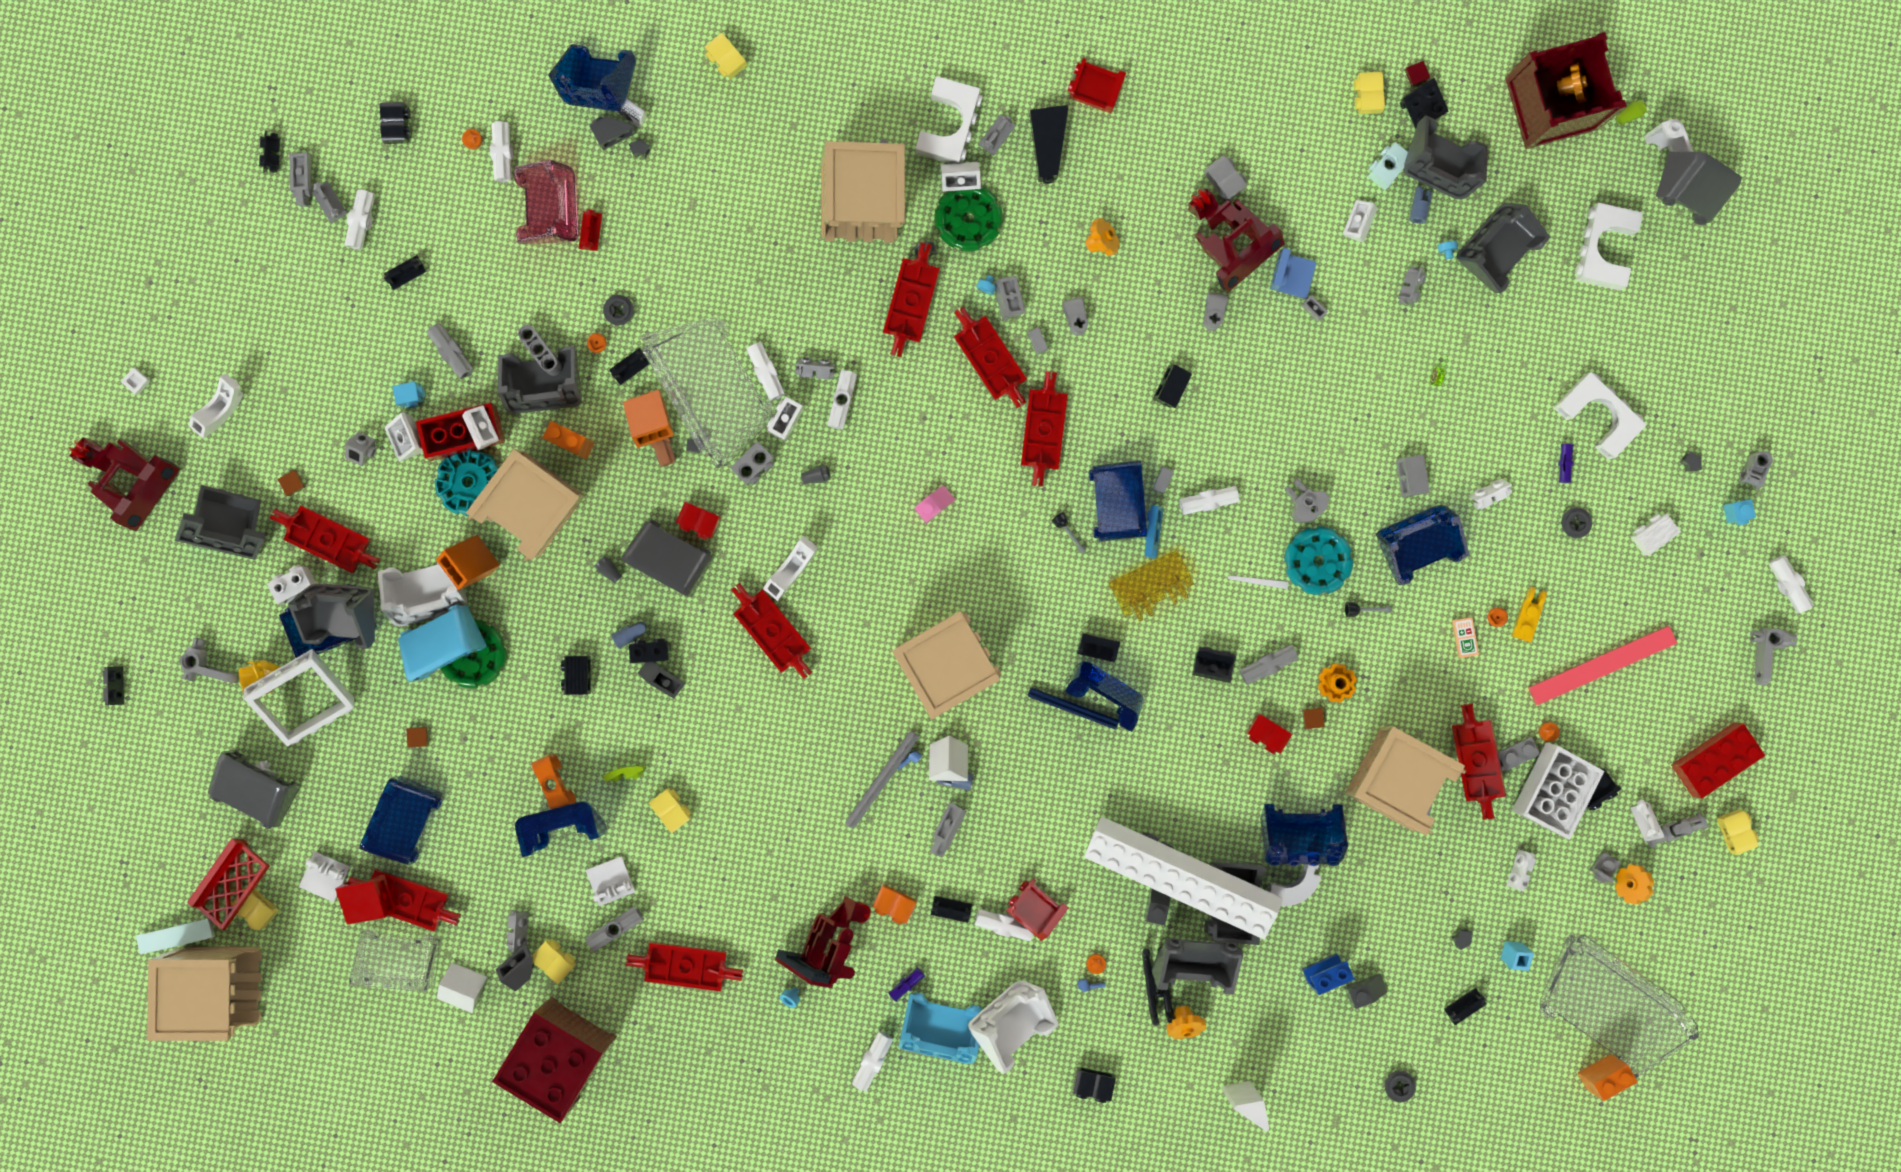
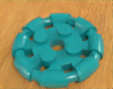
[435,450,500,517]
[1284,526,1353,595]

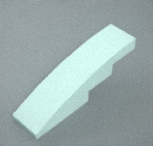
[136,918,215,954]

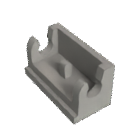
[993,276,1026,321]
[1396,455,1430,498]

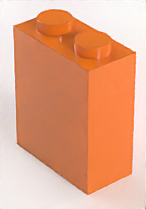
[623,389,674,448]
[542,421,595,460]
[436,535,500,591]
[1578,1054,1638,1101]

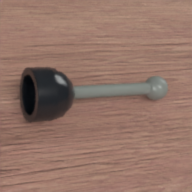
[1051,511,1086,553]
[1345,602,1392,617]

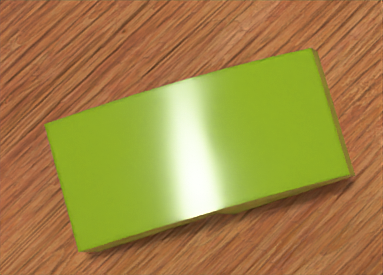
[603,765,647,783]

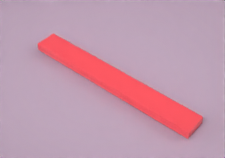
[1528,626,1677,705]

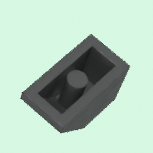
[589,117,636,151]
[638,662,685,699]
[1144,888,1170,926]
[495,944,533,991]
[1344,973,1387,1009]

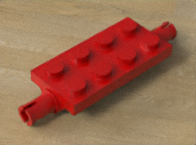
[883,242,940,358]
[953,306,1027,409]
[1020,371,1068,487]
[270,505,380,573]
[731,583,813,680]
[1452,703,1507,820]
[347,869,461,932]
[626,942,743,992]

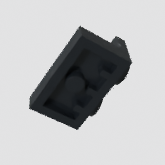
[1586,768,1622,811]

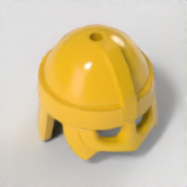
[238,660,280,695]

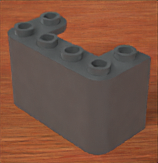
[1204,859,1265,945]

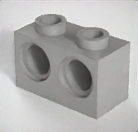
[730,441,775,486]

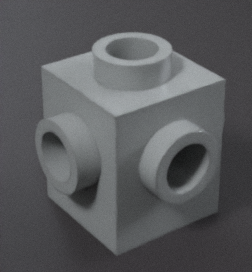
[345,432,376,466]

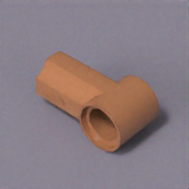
[651,437,676,467]

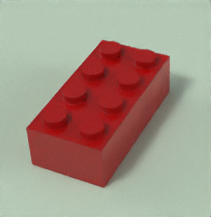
[416,402,505,461]
[1671,722,1766,799]

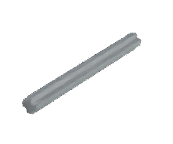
[845,731,919,829]

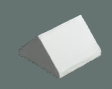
[384,412,423,462]
[929,736,968,781]
[437,962,488,1013]

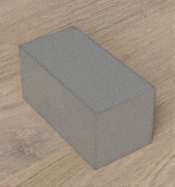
[1301,295,1328,322]
[1027,327,1048,355]
[1152,467,1174,494]

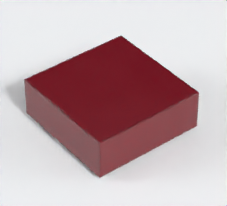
[1405,61,1431,87]

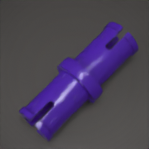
[1558,444,1574,483]
[888,967,925,1002]

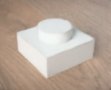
[121,367,151,395]

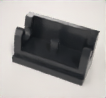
[1152,364,1192,408]
[1077,633,1120,662]

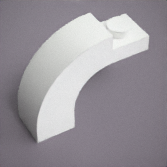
[189,373,243,438]
[763,536,818,601]
[1267,852,1322,906]

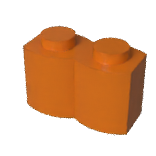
[872,884,917,925]

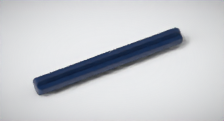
[1028,687,1119,729]

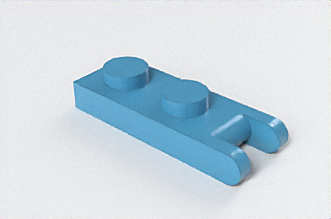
[1144,505,1163,559]

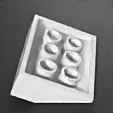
[1512,742,1604,840]

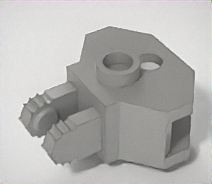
[1284,478,1329,523]

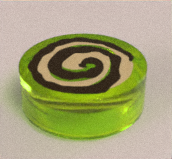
[1430,366,1445,387]

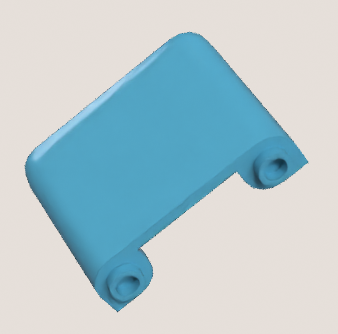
[398,604,487,683]
[898,993,982,1064]

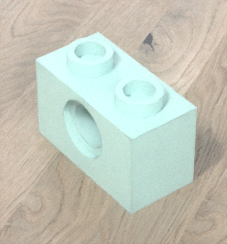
[1367,142,1408,190]

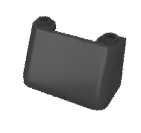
[1404,115,1488,200]
[1655,152,1742,225]
[1456,203,1550,294]
[498,346,582,414]
[620,519,714,598]
[288,584,375,649]
[208,750,301,829]
[1152,938,1243,995]

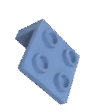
[1270,248,1316,299]

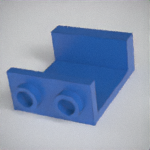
[1302,953,1355,995]

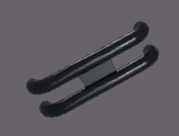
[1142,946,1175,1026]

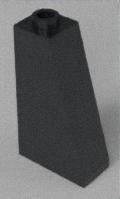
[1029,105,1068,184]

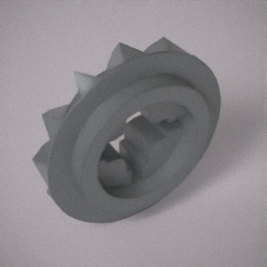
[603,295,634,326]
[1560,508,1592,538]
[1384,1070,1416,1102]

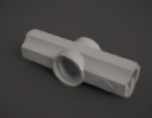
[426,323,474,379]
[1239,645,1299,685]
[585,906,644,952]

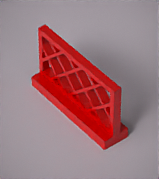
[187,838,270,930]

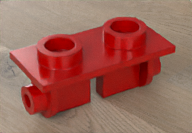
[578,209,602,251]

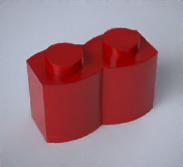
[676,502,722,540]
[1246,714,1293,755]

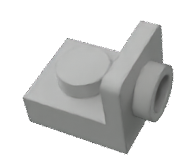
[1589,852,1620,884]

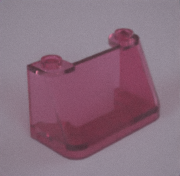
[514,160,578,245]

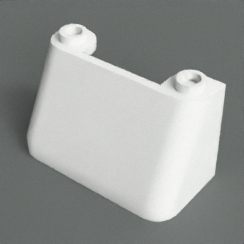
[1644,119,1694,207]
[378,562,468,627]
[968,981,1059,1074]

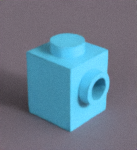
[392,382,425,408]
[1723,499,1756,526]
[1500,941,1534,971]

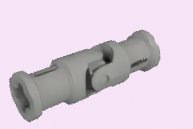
[1647,812,1708,848]

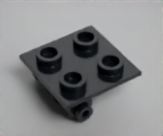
[1400,78,1449,129]

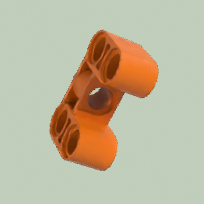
[531,753,577,814]

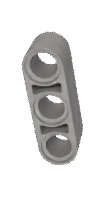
[518,325,562,376]

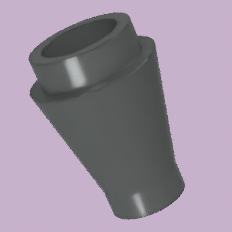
[801,464,831,484]
[594,556,622,584]

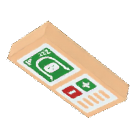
[1452,617,1479,658]

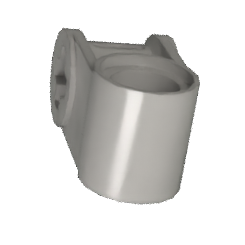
[1203,292,1228,331]
[1062,296,1088,336]
[1739,451,1773,489]

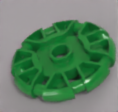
[934,187,1003,252]
[440,619,507,689]

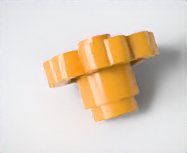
[1557,62,1588,104]
[1085,218,1120,256]
[1317,664,1357,703]
[1615,864,1654,905]
[1166,1006,1206,1040]

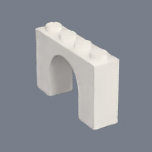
[915,76,983,164]
[1575,203,1643,291]
[1553,372,1647,460]

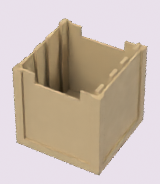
[821,141,905,243]
[466,449,585,561]
[892,611,1002,720]
[1345,726,1466,836]
[147,946,262,1041]

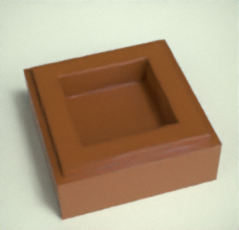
[277,470,305,496]
[1302,708,1325,729]
[406,727,429,748]

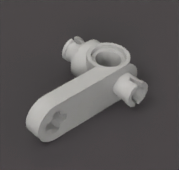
[1750,628,1797,686]
[180,638,239,683]

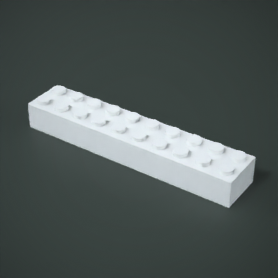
[1084,817,1283,940]

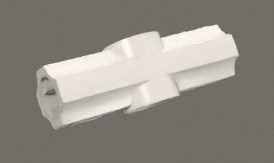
[490,121,513,182]
[344,190,375,250]
[746,342,785,401]
[827,370,857,430]
[1179,486,1239,515]
[1768,555,1814,613]
[975,908,1033,941]
[852,1031,893,1092]

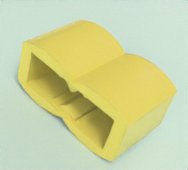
[704,33,748,80]
[1353,72,1385,114]
[649,788,692,833]
[1717,809,1759,855]
[231,887,279,930]
[532,939,576,984]

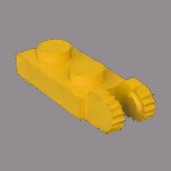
[1511,586,1547,643]

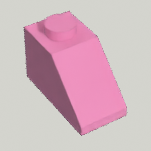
[914,485,956,524]

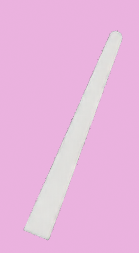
[1228,576,1289,589]

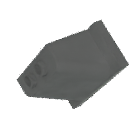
[174,485,265,560]

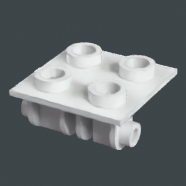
[299,851,350,902]
[585,856,635,906]

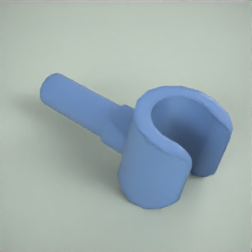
[897,750,922,770]
[1077,979,1105,992]

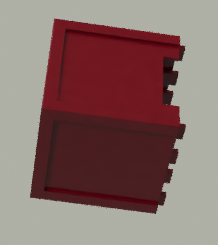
[1505,32,1627,150]
[492,997,617,1124]

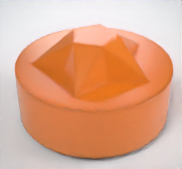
[462,129,483,150]
[587,333,606,353]
[1488,608,1508,627]
[1538,722,1560,742]
[1086,954,1106,974]

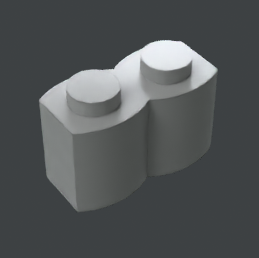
[1204,156,1247,202]

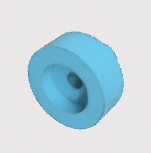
[1437,241,1458,259]
[976,275,996,295]
[780,987,800,1008]

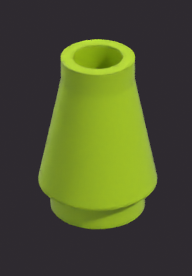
[1615,99,1647,126]

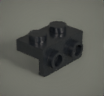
[629,638,671,664]
[1192,647,1237,683]

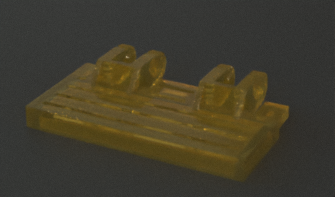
[1108,550,1194,622]

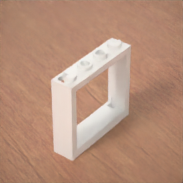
[243,649,354,747]

